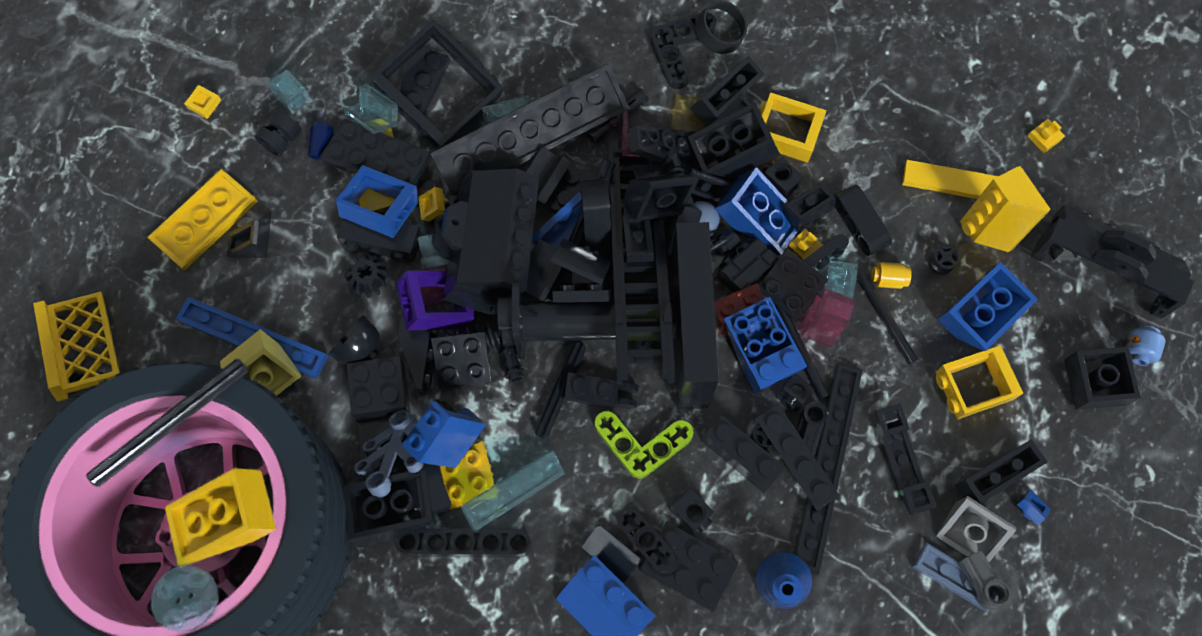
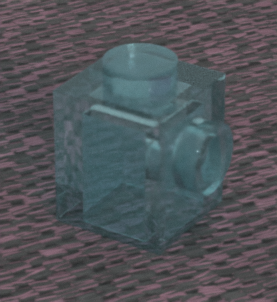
[268,69,311,115]

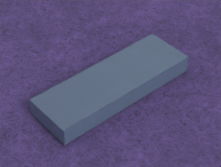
[912,543,997,612]

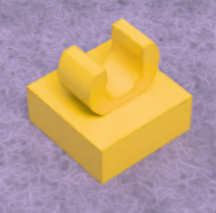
[184,85,221,119]
[1027,119,1065,153]
[419,187,448,222]
[787,229,823,260]

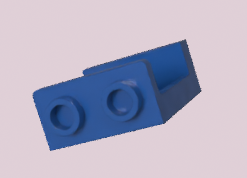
[402,401,486,468]

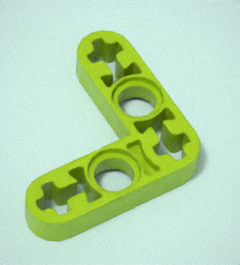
[595,411,693,479]

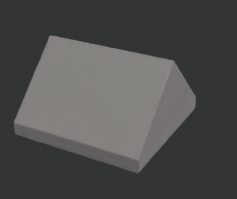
[936,496,1017,562]

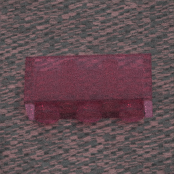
[801,288,856,348]

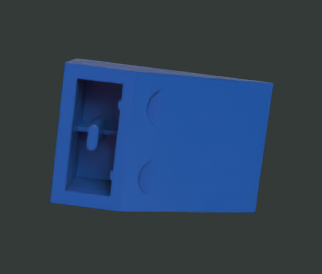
[723,297,807,394]

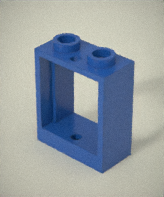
[336,165,418,238]

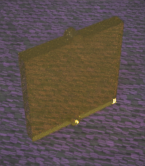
[670,94,717,133]

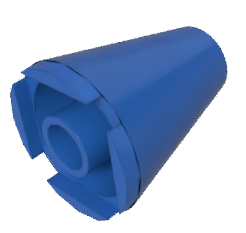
[756,552,812,609]

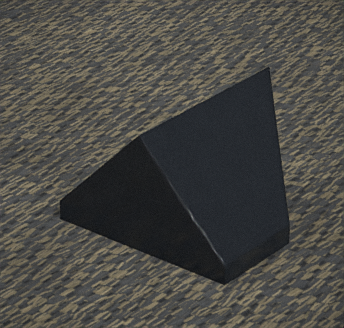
[227,212,272,258]

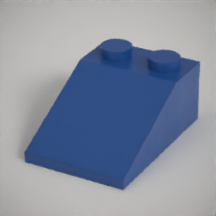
[714,167,797,255]

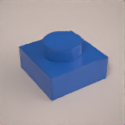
[1017,489,1051,525]

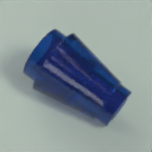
[307,122,334,160]

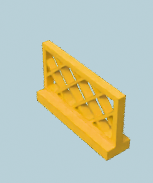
[33,292,120,402]

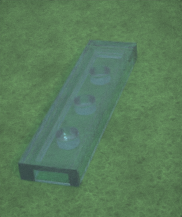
[460,450,565,531]

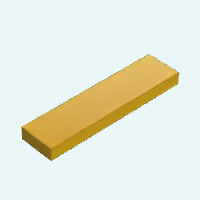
[902,160,998,199]

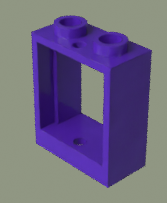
[396,271,474,330]

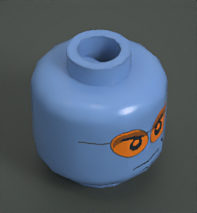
[1126,325,1166,366]

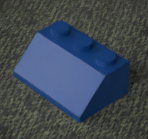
[937,262,1038,351]
[556,555,655,636]

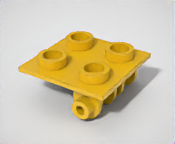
[440,441,497,510]

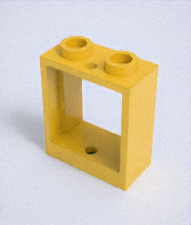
[759,92,827,163]
[936,345,1024,420]

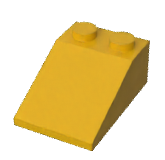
[165,468,276,567]

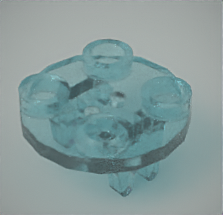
[151,565,218,632]

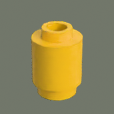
[871,262,911,289]

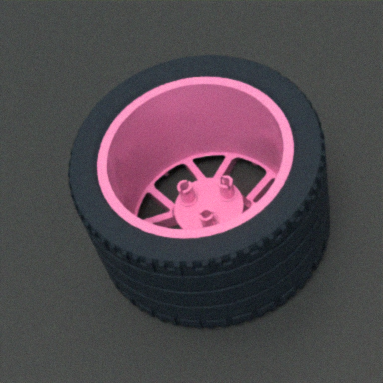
[1,361,353,636]

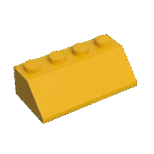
[960,166,1051,252]

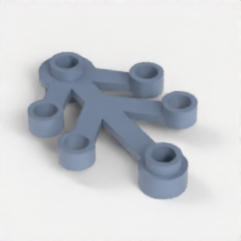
[354,410,423,497]

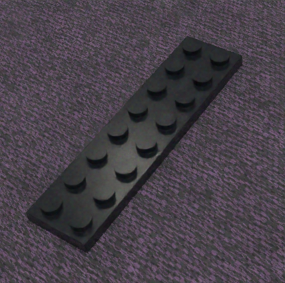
[430,63,630,196]

